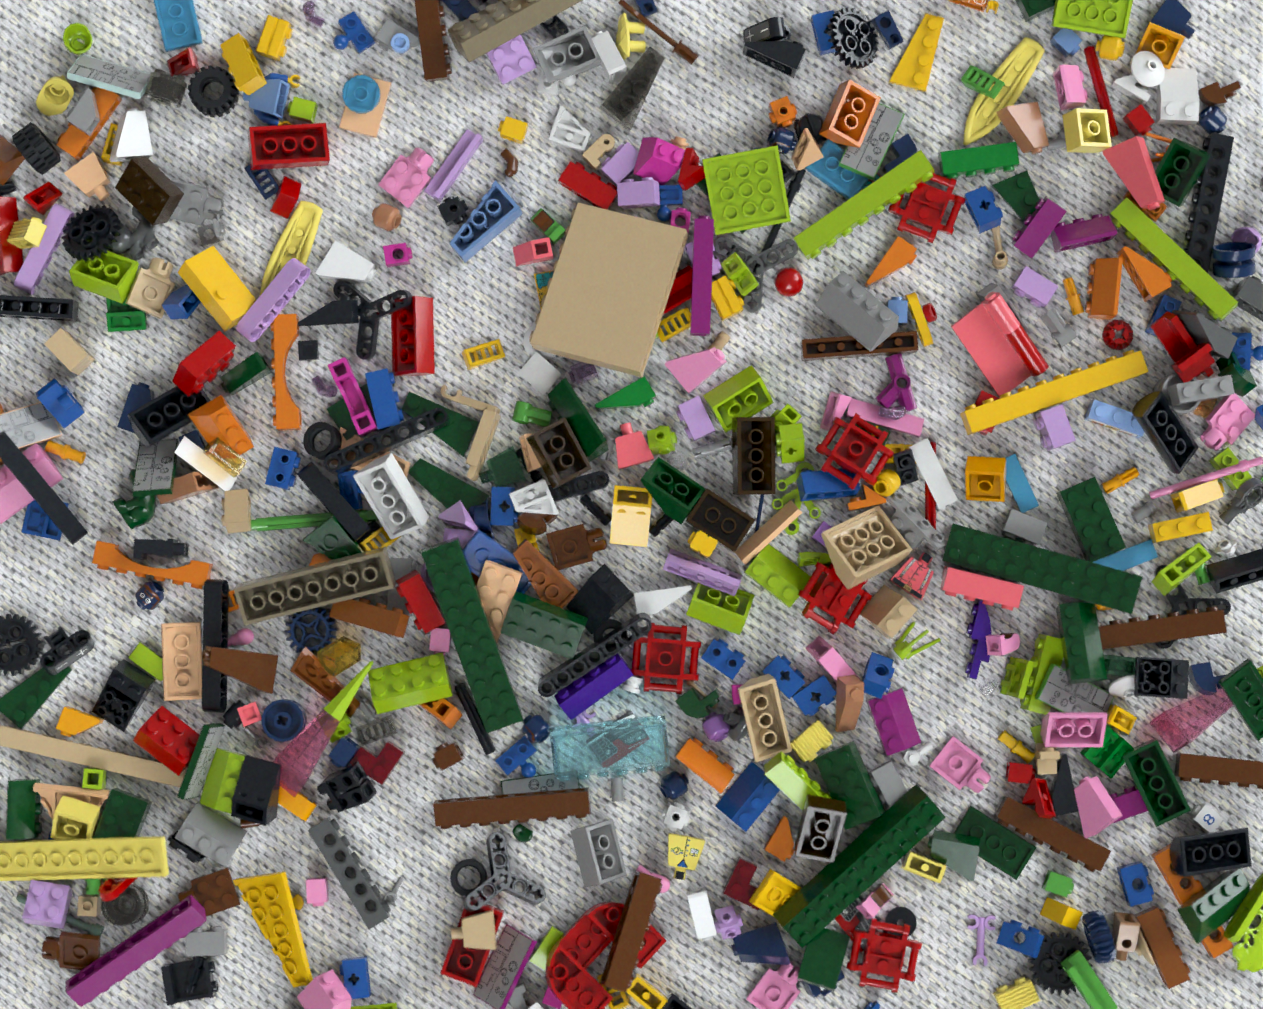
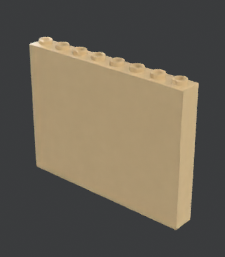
[529,203,689,377]

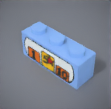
[1084,399,1144,438]

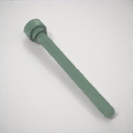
[16,894,104,937]

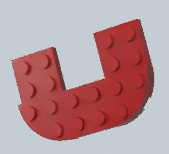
[545,901,667,1009]

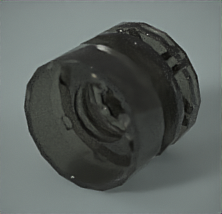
[101,884,150,926]

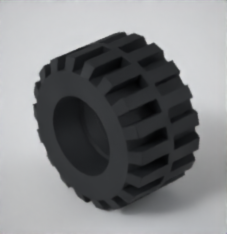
[188,66,239,118]
[12,122,61,175]

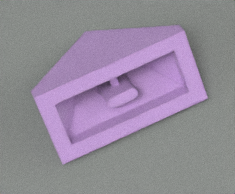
[438,500,478,531]

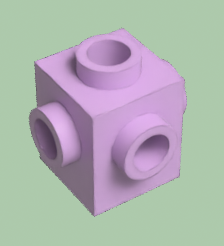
[714,905,743,940]

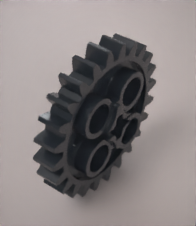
[827,7,879,69]
[62,204,122,262]
[0,614,43,676]
[1028,931,1093,996]

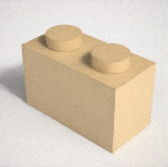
[221,489,251,534]

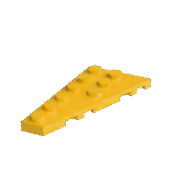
[233,871,313,987]

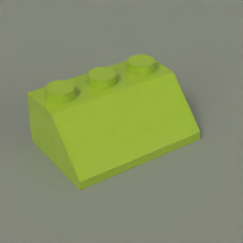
[69,251,139,304]
[703,365,774,433]
[744,544,811,608]
[686,583,754,635]
[200,748,246,814]

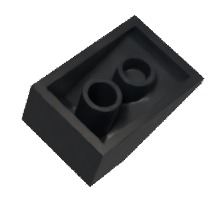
[743,41,806,78]
[566,564,634,634]

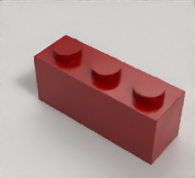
[558,161,618,210]
[396,569,446,634]

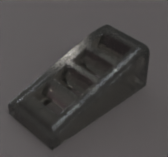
[355,715,398,746]

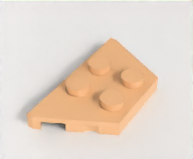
[33,783,110,820]

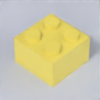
[1062,108,1112,153]
[50,795,100,840]

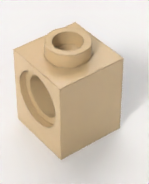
[77,894,102,917]

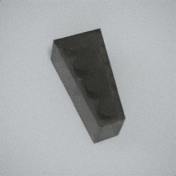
[600,47,665,132]

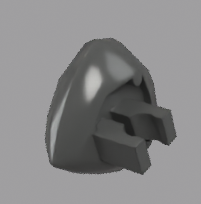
[723,707,748,741]

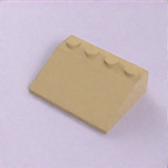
[821,505,912,589]

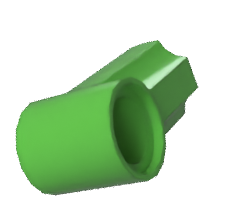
[512,401,552,427]

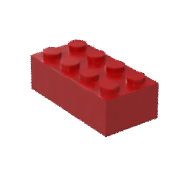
[248,123,330,170]
[440,899,505,987]

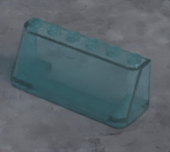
[549,716,670,782]

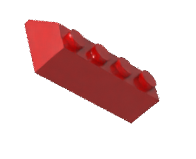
[391,296,435,376]

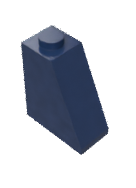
[117,382,154,433]
[731,922,791,965]

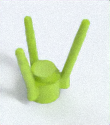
[893,622,941,660]

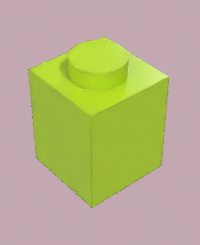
[287,97,318,124]
[82,767,107,790]

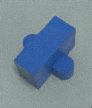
[36,378,85,428]

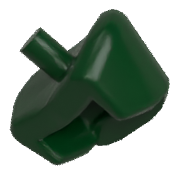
[512,824,533,843]

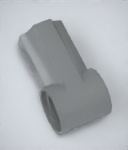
[1040,307,1077,348]

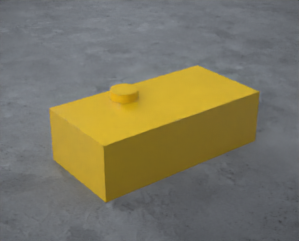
[178,246,256,332]

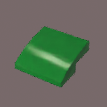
[106,298,147,332]
[1080,724,1133,779]

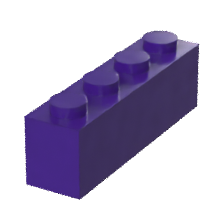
[554,653,633,720]

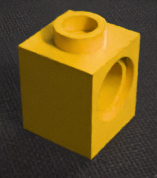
[498,116,528,144]

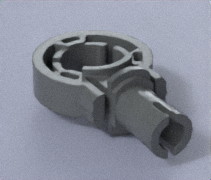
[1219,478,1263,525]

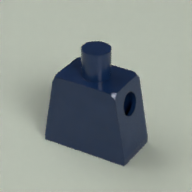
[1146,0,1195,40]

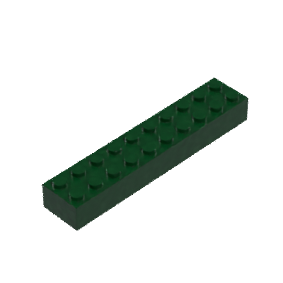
[942,523,1143,614]
[421,537,523,733]
[773,784,946,948]

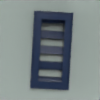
[244,164,279,200]

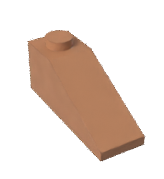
[835,675,864,732]

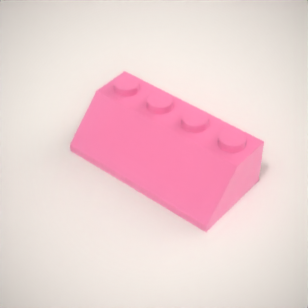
[0,443,64,524]

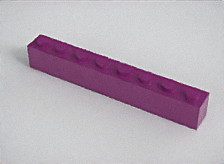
[66,895,206,1007]

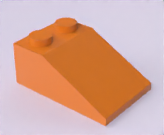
[1116,246,1172,302]

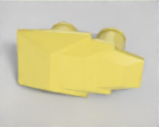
[615,13,646,60]

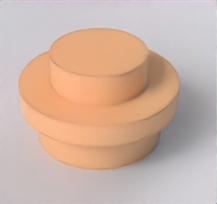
[670,136,689,150]

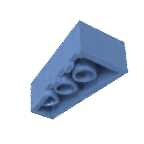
[450,180,523,263]

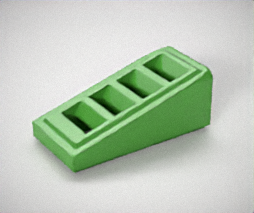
[961,65,1005,99]

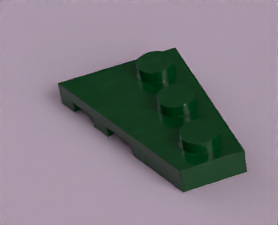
[992,171,1039,222]

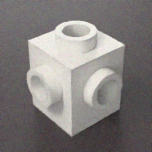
[661,802,690,831]

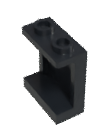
[161,957,218,1006]

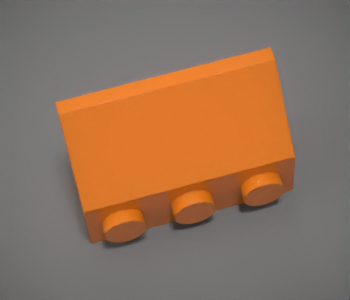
[819,79,881,148]
[1085,258,1123,320]
[188,395,254,457]
[675,737,735,794]

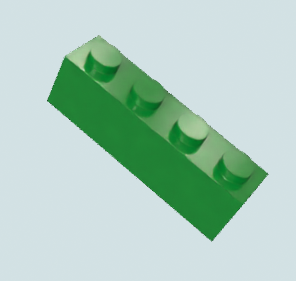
[938,142,1019,180]

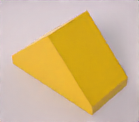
[1106,704,1137,735]
[1039,897,1083,930]

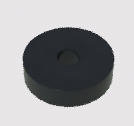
[885,907,916,936]

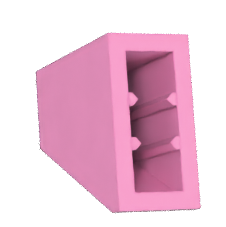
[664,347,727,393]
[805,636,860,683]
[1074,776,1123,839]

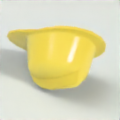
[36,75,74,116]

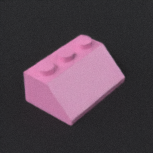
[1040,712,1107,747]

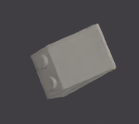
[533,25,601,83]

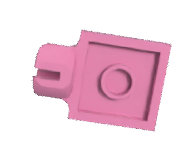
[378,147,434,208]
[1200,394,1255,451]
[929,736,991,793]
[746,961,801,1009]

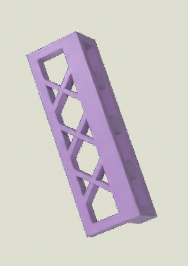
[424,129,483,202]
[663,549,742,596]

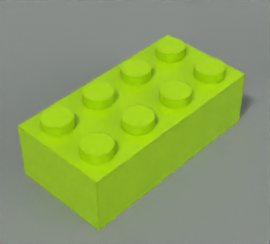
[368,652,453,714]

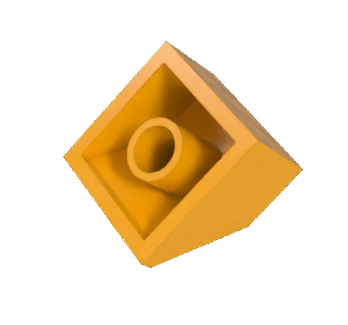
[965,456,1006,502]

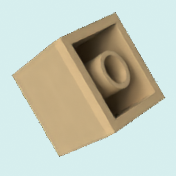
[860,585,918,639]

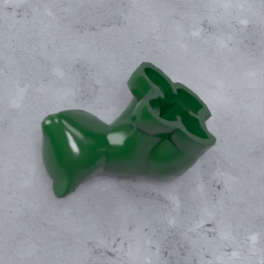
[112,469,156,530]

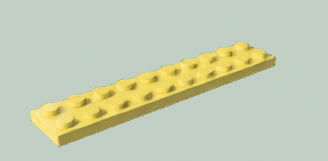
[0,836,169,881]

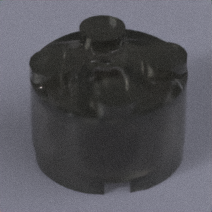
[144,69,187,107]

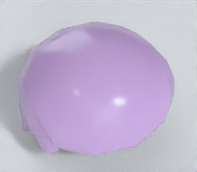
[1231,227,1262,253]

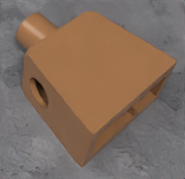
[1112,912,1140,961]

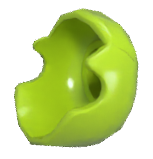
[63,23,93,55]

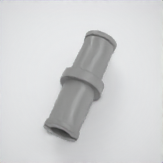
[692,438,732,460]

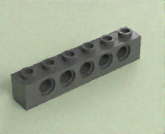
[308,817,391,930]

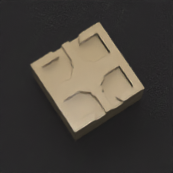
[44,328,95,375]

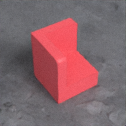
[237,702,262,728]

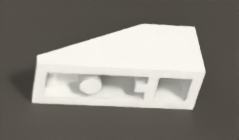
[634,585,692,618]

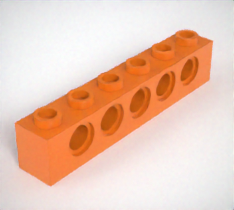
[1151,844,1234,958]

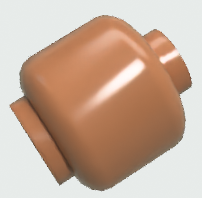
[372,203,402,231]

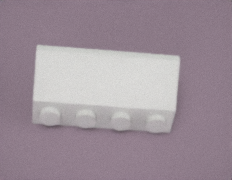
[353,453,429,540]

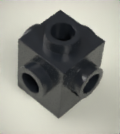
[437,196,469,226]

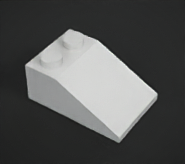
[1156,68,1199,126]

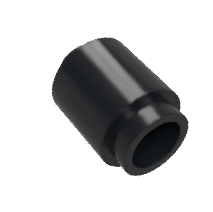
[222,700,245,729]

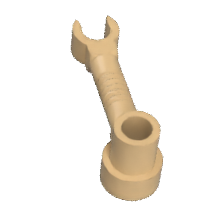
[991,226,1008,270]

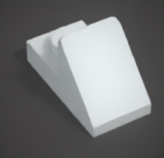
[1111,75,1151,105]

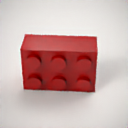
[172,330,236,397]
[133,705,200,776]

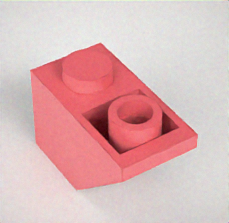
[513,237,554,267]

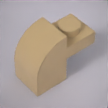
[1034,743,1060,774]

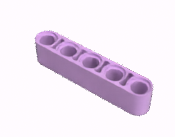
[14,203,74,295]
[236,258,311,342]

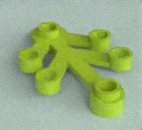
[772,462,822,535]

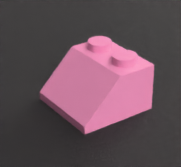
[1053,65,1088,111]
[297,969,352,1009]

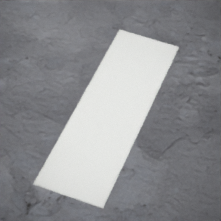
[174,436,237,491]
[909,438,958,509]

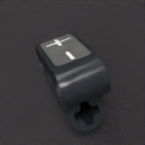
[743,17,791,45]
[40,626,94,675]

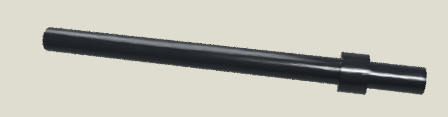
[753,169,806,273]

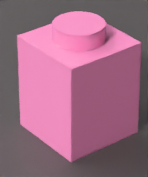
[429,628,451,656]
[306,877,329,907]

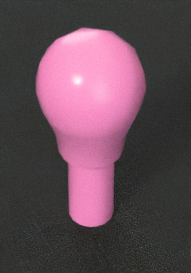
[228,628,254,646]
[636,865,670,893]

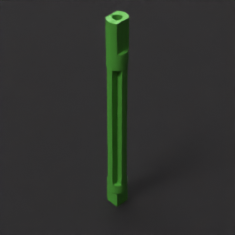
[251,509,379,531]

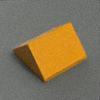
[1135,22,1185,70]

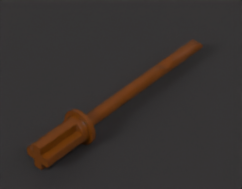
[618,0,698,65]

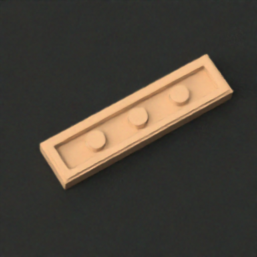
[735,500,802,565]

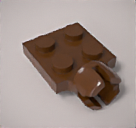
[546,524,607,570]
[178,867,240,916]
[42,931,100,970]

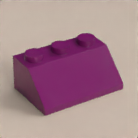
[1051,214,1117,253]
[866,688,922,756]

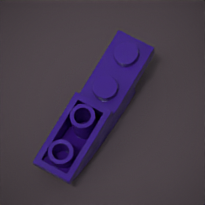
[965,601,992,679]

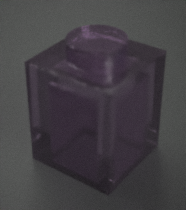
[568,362,599,386]

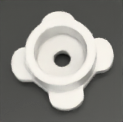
[1215,539,1237,557]

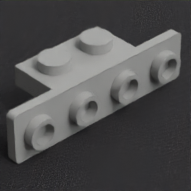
[884,491,947,551]

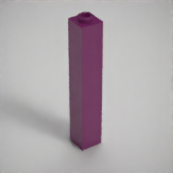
[690,215,714,336]

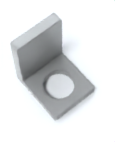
[198,218,226,246]

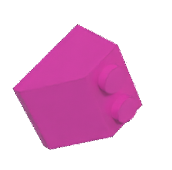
[633,137,685,186]

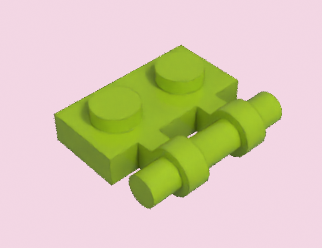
[1000,656,1034,700]

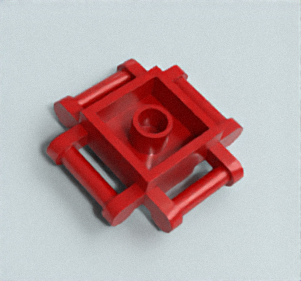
[888,173,966,243]
[815,413,894,490]
[798,562,873,635]
[631,623,701,695]
[846,918,922,993]

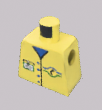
[668,833,705,880]

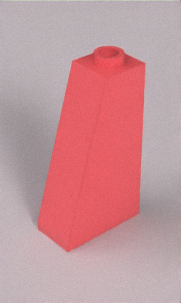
[1102,136,1165,210]

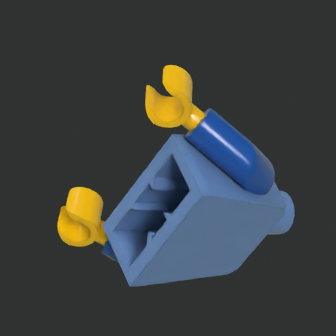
[243,73,300,126]

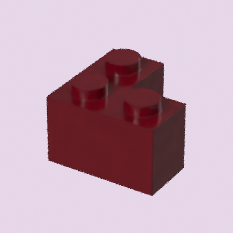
[350,741,405,785]
[723,857,760,911]

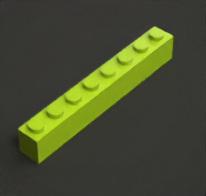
[793,150,935,259]
[1110,197,1238,322]

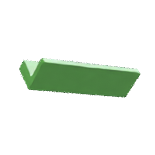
[1060,950,1118,1009]

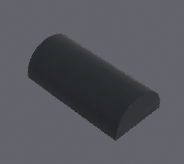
[128,386,211,447]
[1132,391,1199,474]
[1170,827,1252,877]

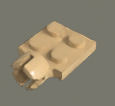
[125,257,175,319]

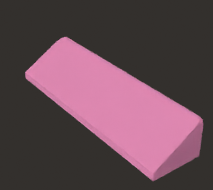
[846,398,924,437]

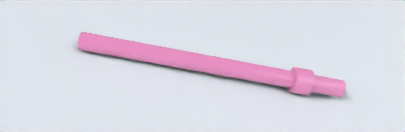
[1149,456,1263,499]

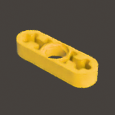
[905,292,933,347]

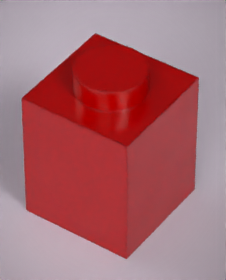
[1123,104,1155,136]
[1005,762,1035,784]

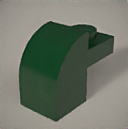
[1215,352,1257,397]
[675,688,721,718]

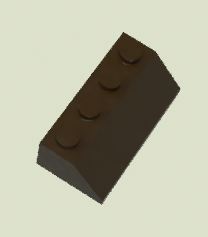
[732,417,776,495]

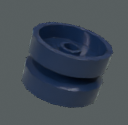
[1212,242,1255,278]
[261,699,307,742]

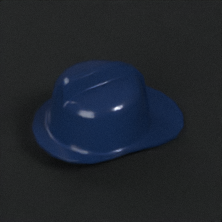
[469,498,495,540]

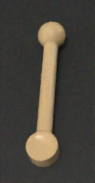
[686,680,718,709]

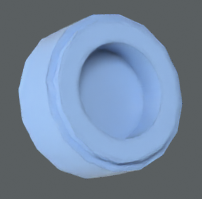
[390,33,410,54]

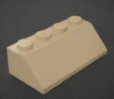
[738,674,792,762]

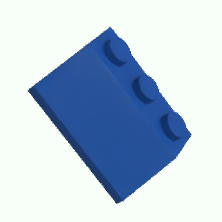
[716,761,780,832]

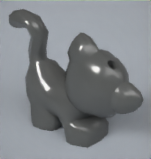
[107,206,159,261]

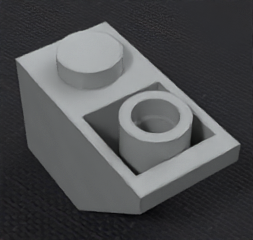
[66,88,100,136]

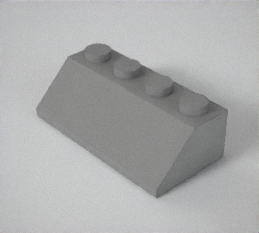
[816,271,899,352]

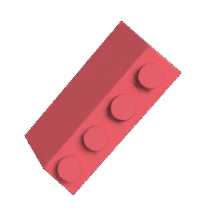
[941,565,1024,611]

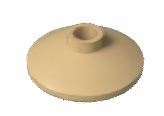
[1136,928,1155,966]

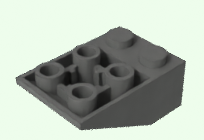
[1172,309,1237,359]

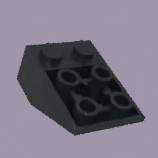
[1134,657,1189,699]
[92,659,156,732]
[231,755,281,826]

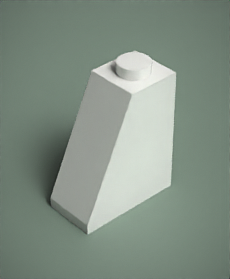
[591,31,627,84]
[110,108,153,162]
[315,241,377,283]
[686,887,717,941]

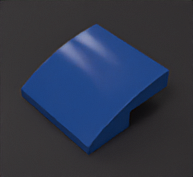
[21,500,69,541]

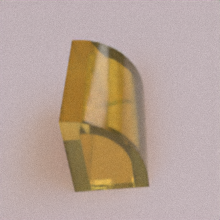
[203,437,247,477]
[317,636,361,677]

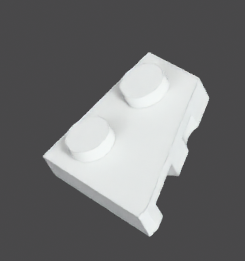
[548,105,591,153]
[509,479,559,515]

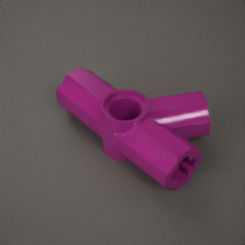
[875,353,917,413]

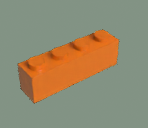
[57,87,122,161]

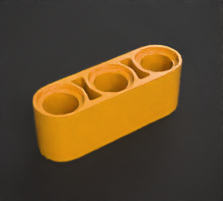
[278,780,317,821]

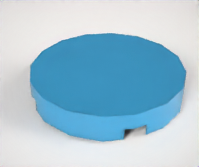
[342,75,380,113]

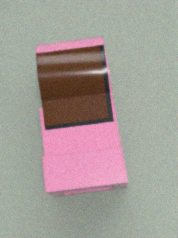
[986,633,1020,656]
[856,883,894,920]

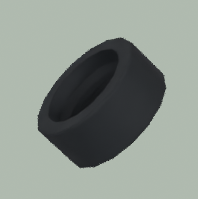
[303,422,342,460]
[450,859,488,896]

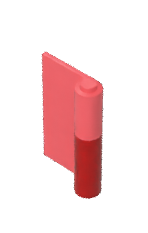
[951,292,1049,399]

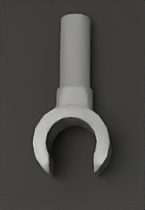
[244,726,268,748]
[384,877,404,904]

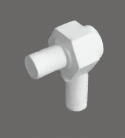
[902,742,933,766]

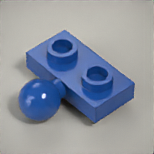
[333,11,375,54]
[657,185,683,222]
[1232,332,1263,371]
[337,470,364,510]
[495,736,538,778]

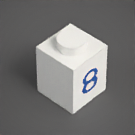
[1190,803,1224,833]

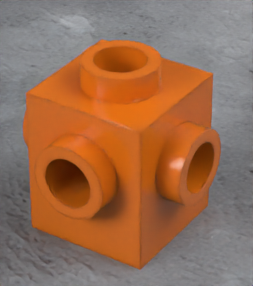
[768,96,797,128]

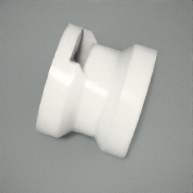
[621,676,644,694]

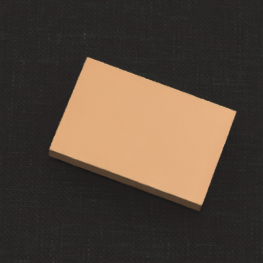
[339,73,391,138]

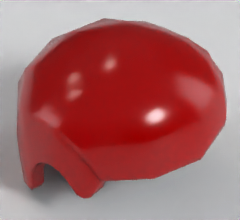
[774,267,804,297]

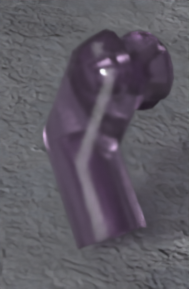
[302,1,325,28]
[311,376,338,398]
[878,405,906,420]

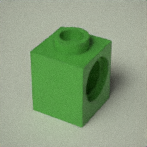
[1042,870,1074,898]

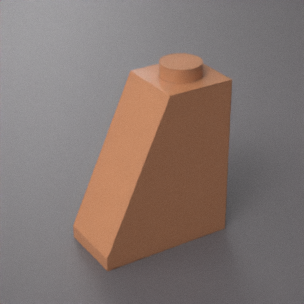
[997,102,1049,155]
[157,472,219,504]

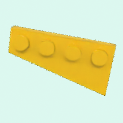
[889,14,944,92]

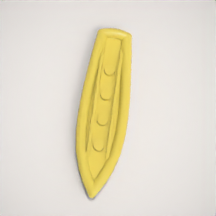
[963,37,1045,146]
[260,201,323,295]

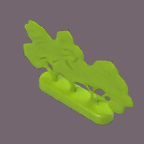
[1224,874,1263,973]

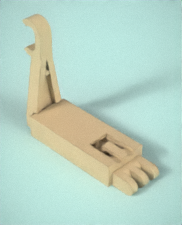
[441,384,501,481]

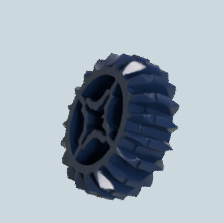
[285,607,337,655]
[1082,910,1116,964]

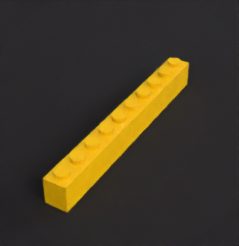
[960,349,1149,435]

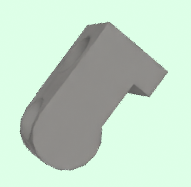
[509,982,531,1009]

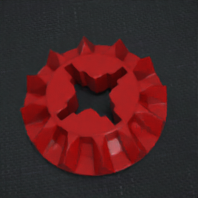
[1103,320,1133,350]

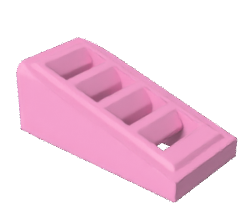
[820,391,852,431]

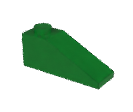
[595,376,656,410]

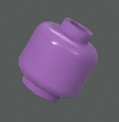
[702,712,730,742]

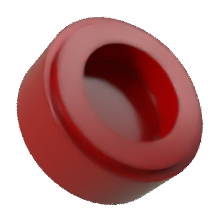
[922,303,937,323]

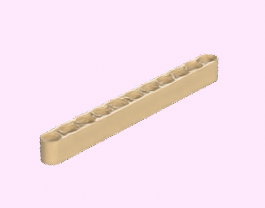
[0,725,187,787]

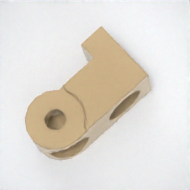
[582,134,615,171]

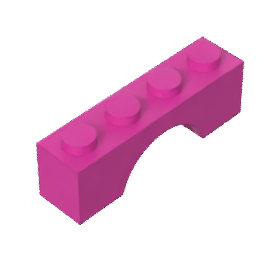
[328,357,378,437]

